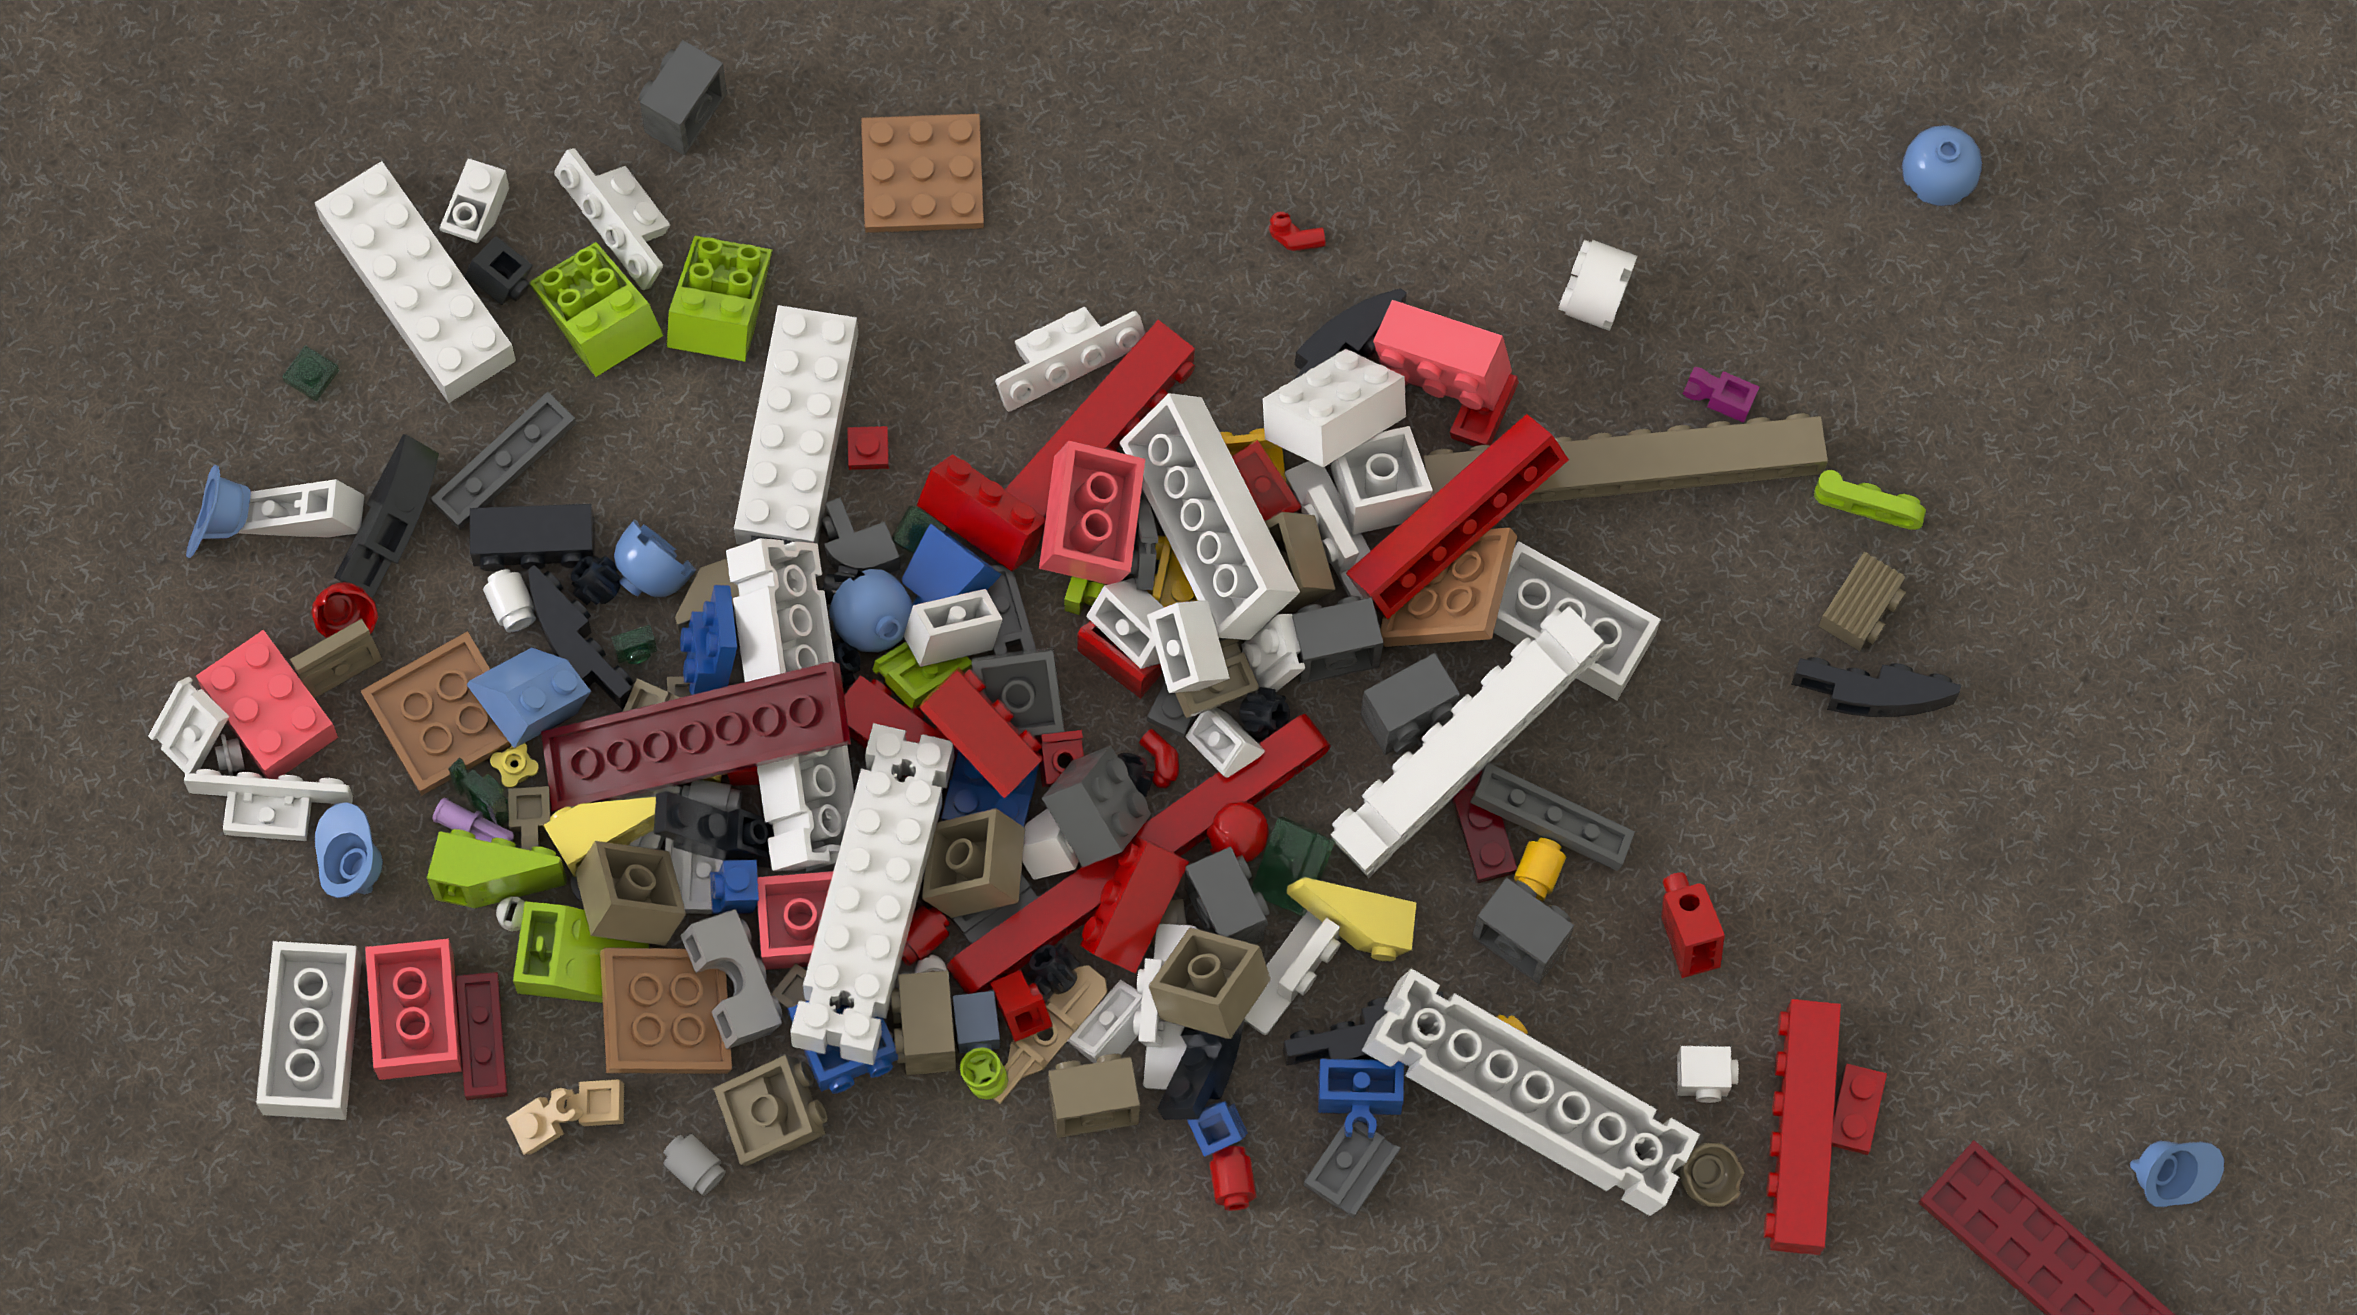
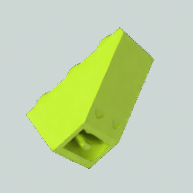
[667,235,772,361]
[530,242,663,377]
[427,829,567,908]
[513,901,649,1003]

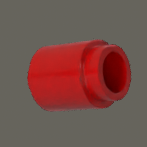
[901,906,950,966]
[1210,1146,1256,1211]

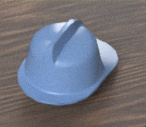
[186,465,251,558]
[315,802,383,898]
[2130,1141,2224,1207]

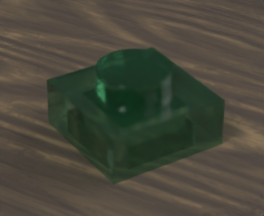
[282,346,339,402]
[891,506,947,555]
[611,625,657,664]

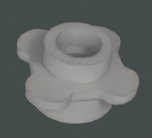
[215,734,245,776]

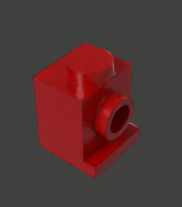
[1037,730,1084,788]
[990,970,1053,1042]

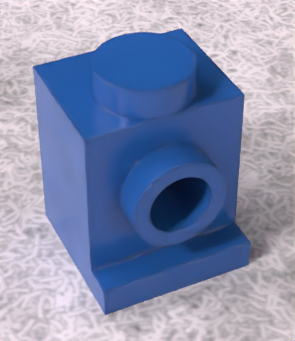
[709,860,759,914]
[1187,1101,1248,1157]

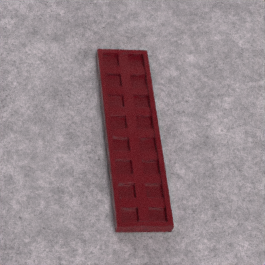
[1918,1140,2175,1315]

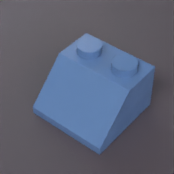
[467,647,591,748]

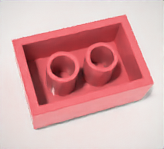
[1373,300,1512,411]
[1039,441,1145,585]
[196,630,338,779]
[757,871,834,970]
[365,939,462,1080]

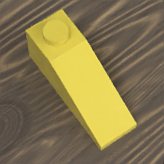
[544,797,656,877]
[1287,877,1416,961]

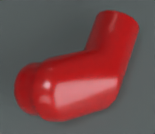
[1139,728,1179,788]

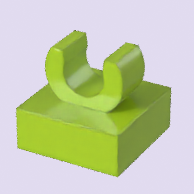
[1064,576,1105,615]

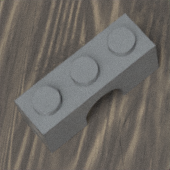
[680,909,782,1049]

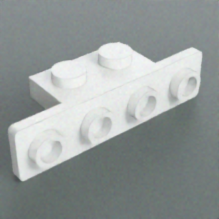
[554,148,670,290]
[996,307,1146,412]
[1285,461,1370,600]
[184,769,353,841]
[1244,911,1341,1035]
[1133,924,1198,1090]

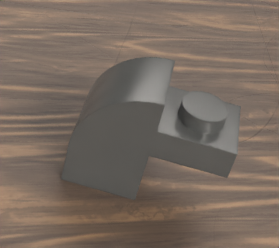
[821,497,900,576]

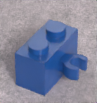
[1318,1059,1404,1138]

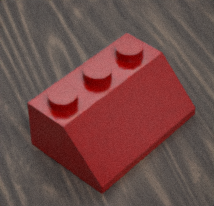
[919,667,1043,798]

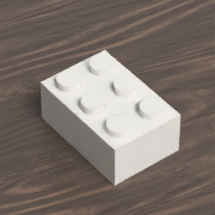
[1263,349,1406,467]

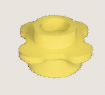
[490,743,539,788]

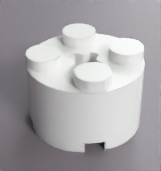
[1558,240,1637,331]

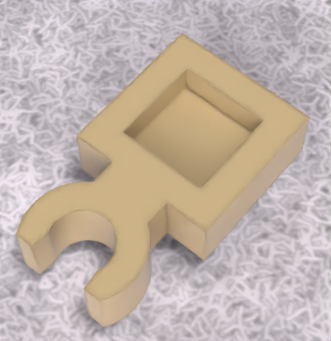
[551,1079,624,1126]
[506,1089,583,1154]

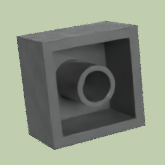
[639,40,727,156]
[1292,596,1383,684]
[972,647,1065,736]
[1360,653,1460,755]
[1042,745,1151,867]
[1184,847,1269,945]
[1472,877,1574,985]

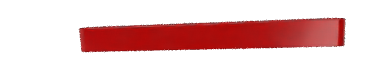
[946,714,1331,994]

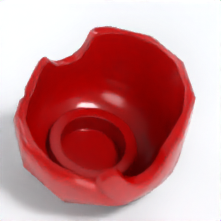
[311,582,379,638]
[1206,801,1269,862]

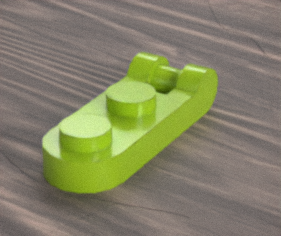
[1814,470,1926,530]

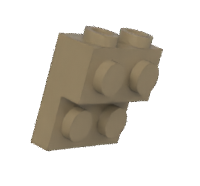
[714,1055,827,1166]

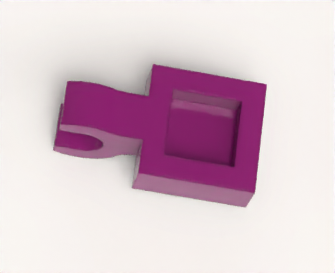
[1683,367,1759,423]

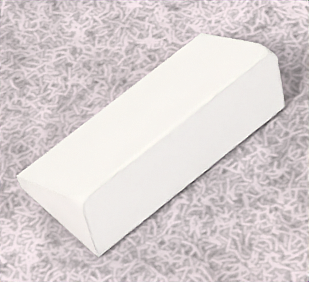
[1185,708,1265,778]
[1067,980,1142,1063]

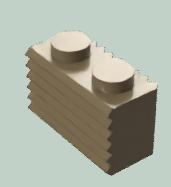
[1819,552,1906,651]

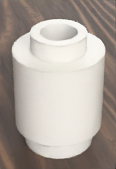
[483,569,536,632]

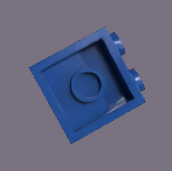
[680,585,737,695]
[942,750,1039,827]
[788,1000,898,1094]

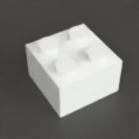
[1331,426,1433,535]

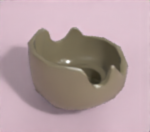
[1680,1143,1744,1207]

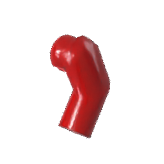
[1269,212,1326,251]

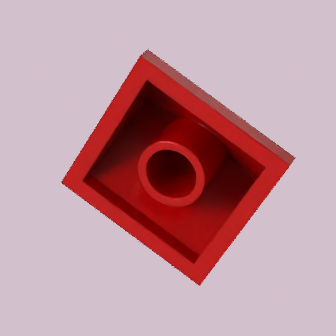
[1077,621,1163,699]

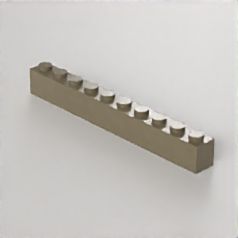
[1423,413,1828,505]

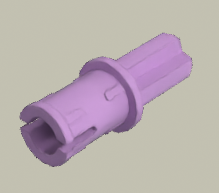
[432,798,514,842]

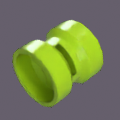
[960,1047,1009,1100]

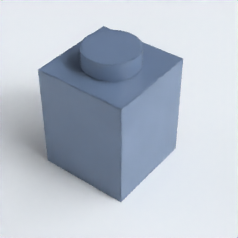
[953,991,1000,1053]

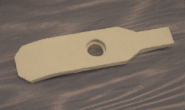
[993,965,1108,1104]

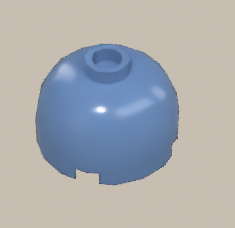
[1902,125,1982,206]
[614,520,696,597]
[829,569,912,652]

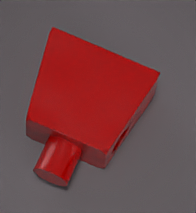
[1661,872,1725,978]

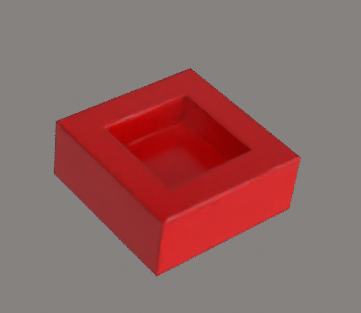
[847,426,889,470]

